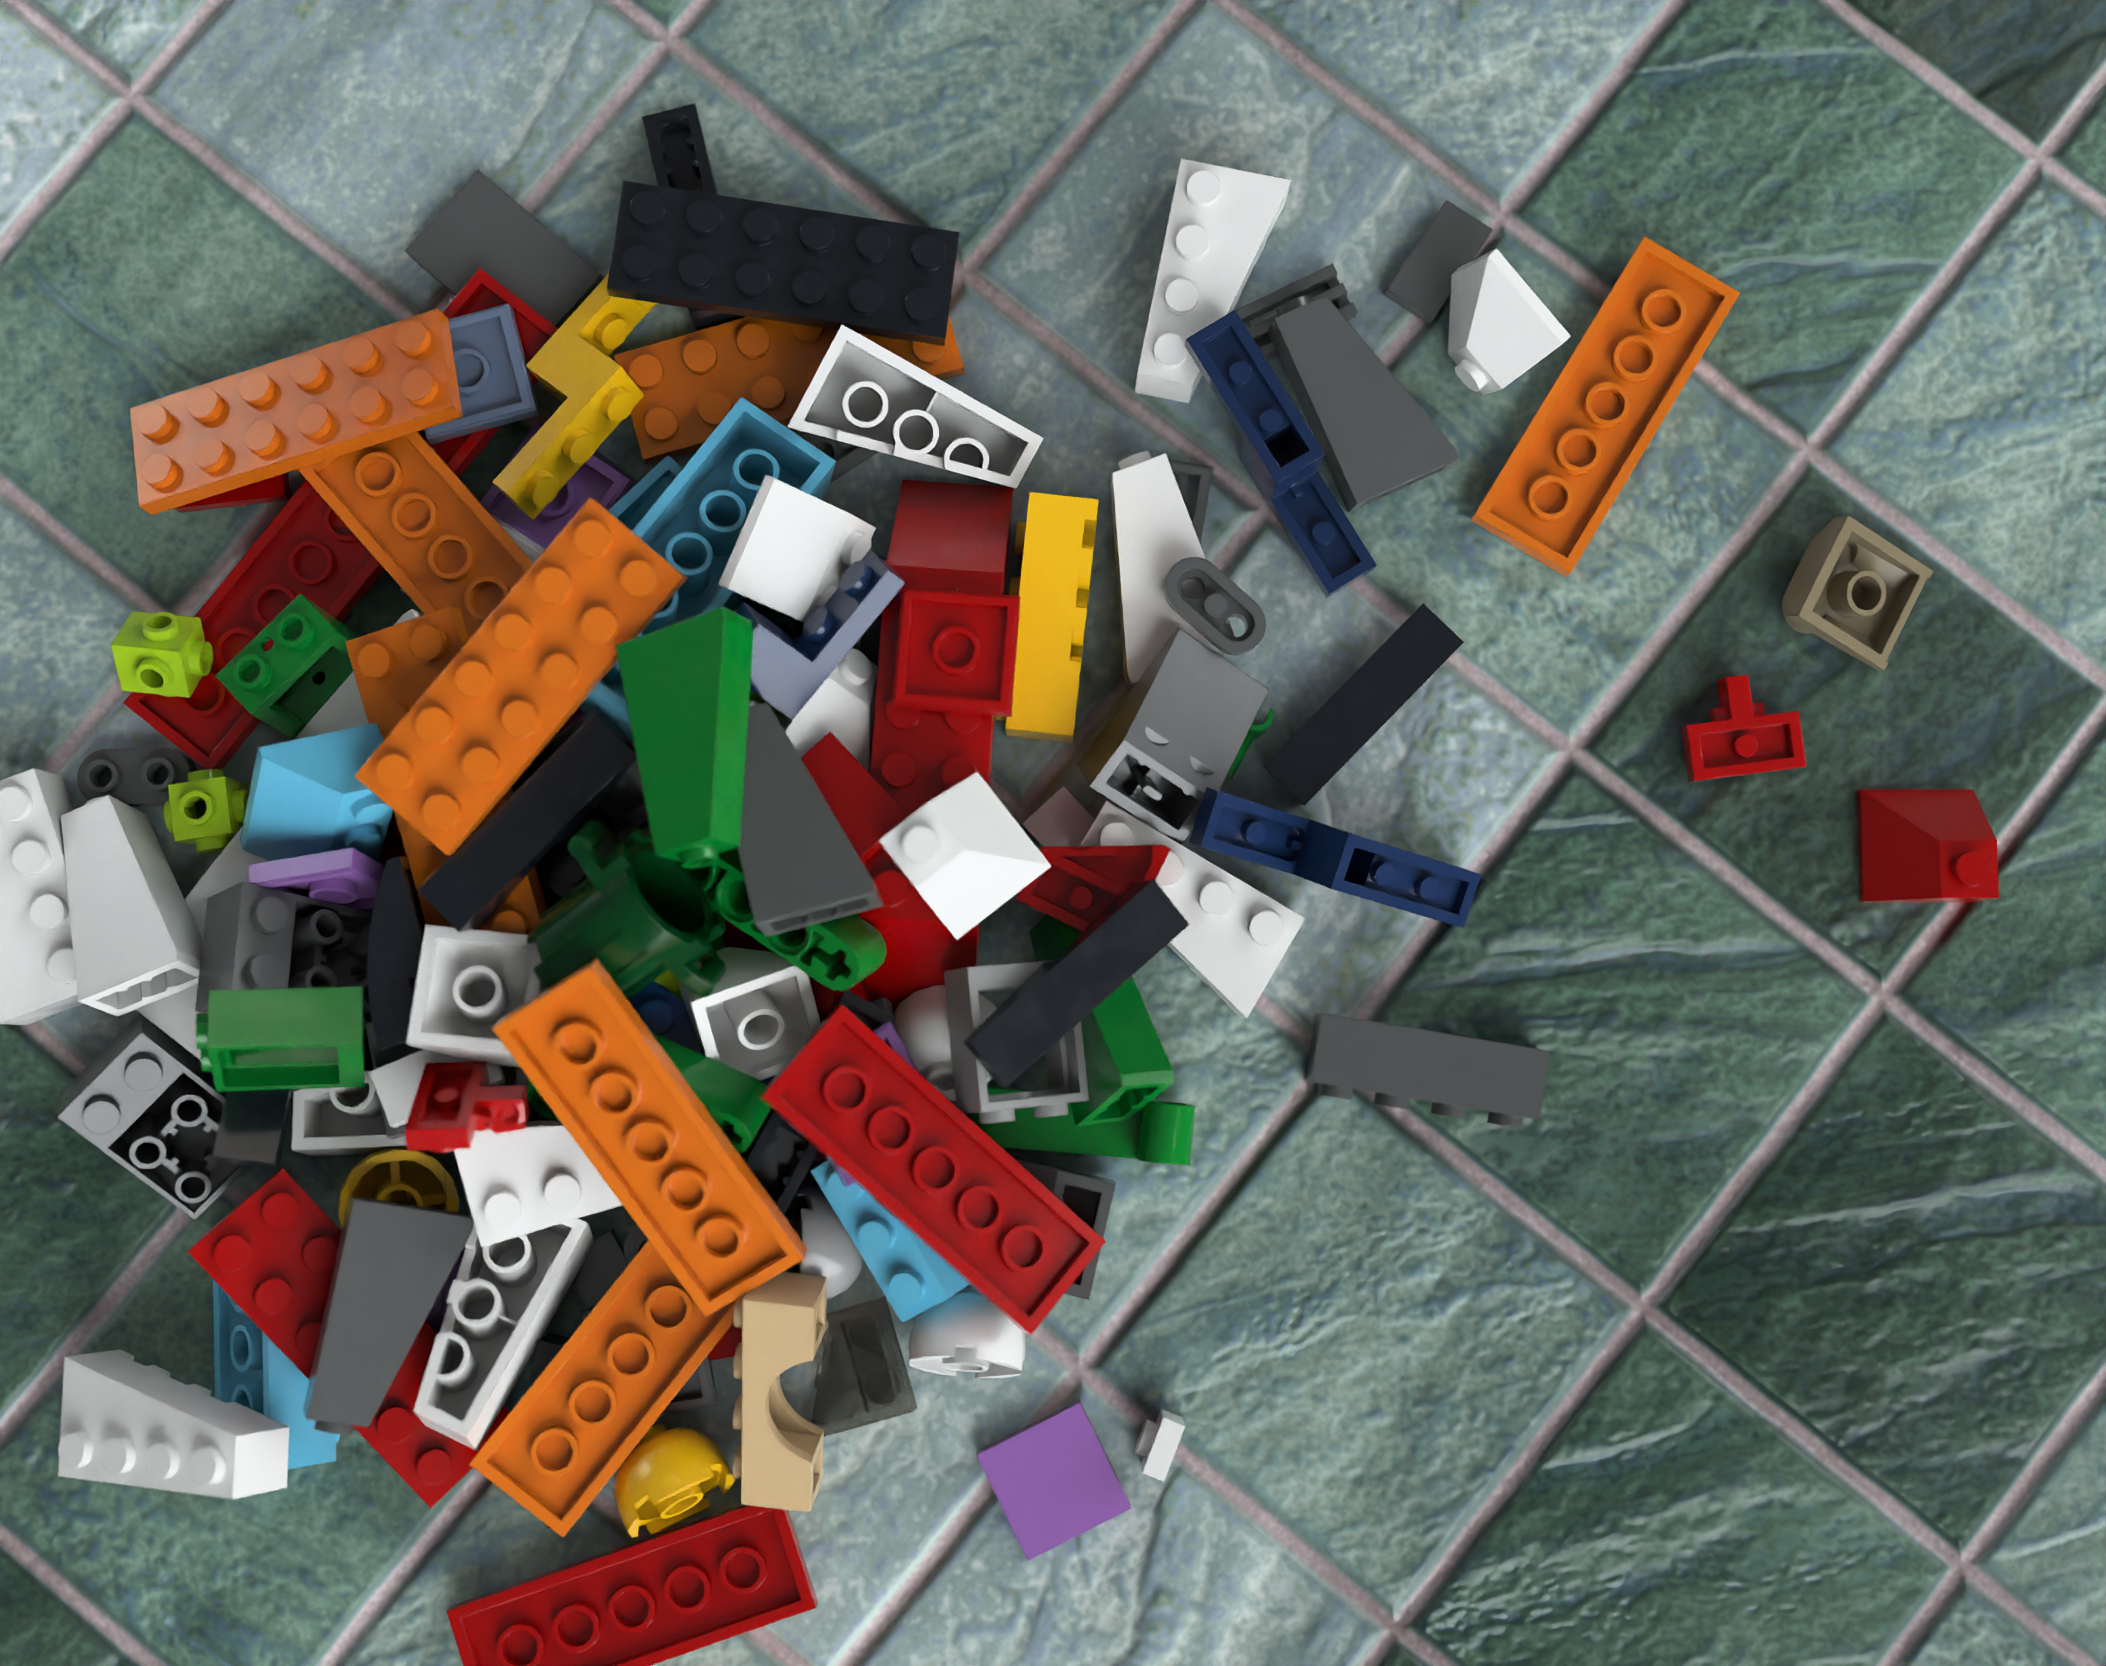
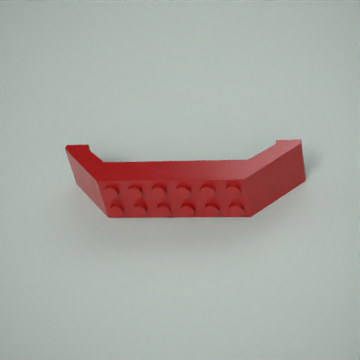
[859,480,1014,1012]

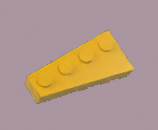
[996,492,1099,743]

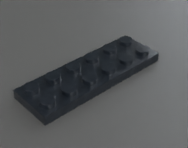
[607,181,959,346]

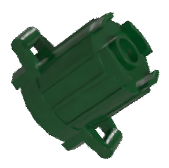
[527,820,726,1000]

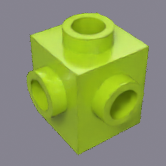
[111,611,213,698]
[163,769,249,854]

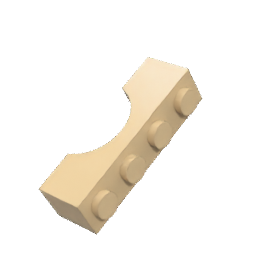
[733,1272,827,1513]

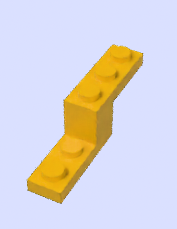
[492,274,658,520]

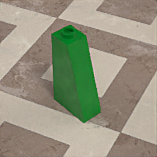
[615,607,754,868]
[1029,914,1176,1126]

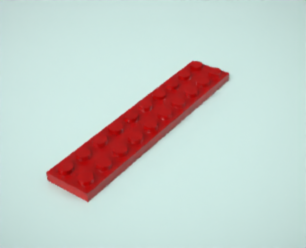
[123,267,558,770]

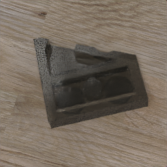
[809,1296,918,1437]

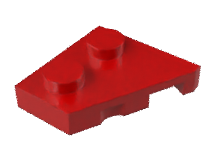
[1016,845,1170,932]

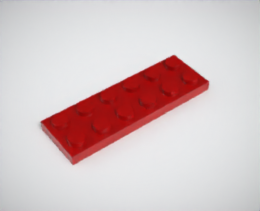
[758,1004,1106,1335]
[186,1168,510,1508]
[446,1504,818,1666]

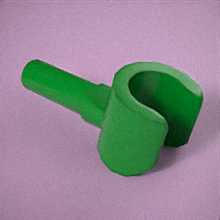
[1226,709,1274,780]

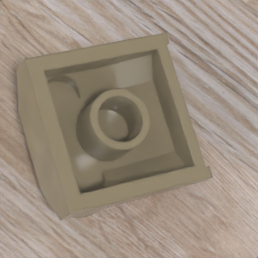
[1782,515,1933,670]

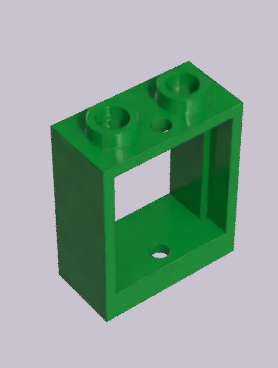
[216,593,360,739]
[196,987,365,1092]

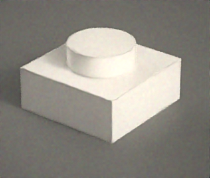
[1135,1409,1185,1482]

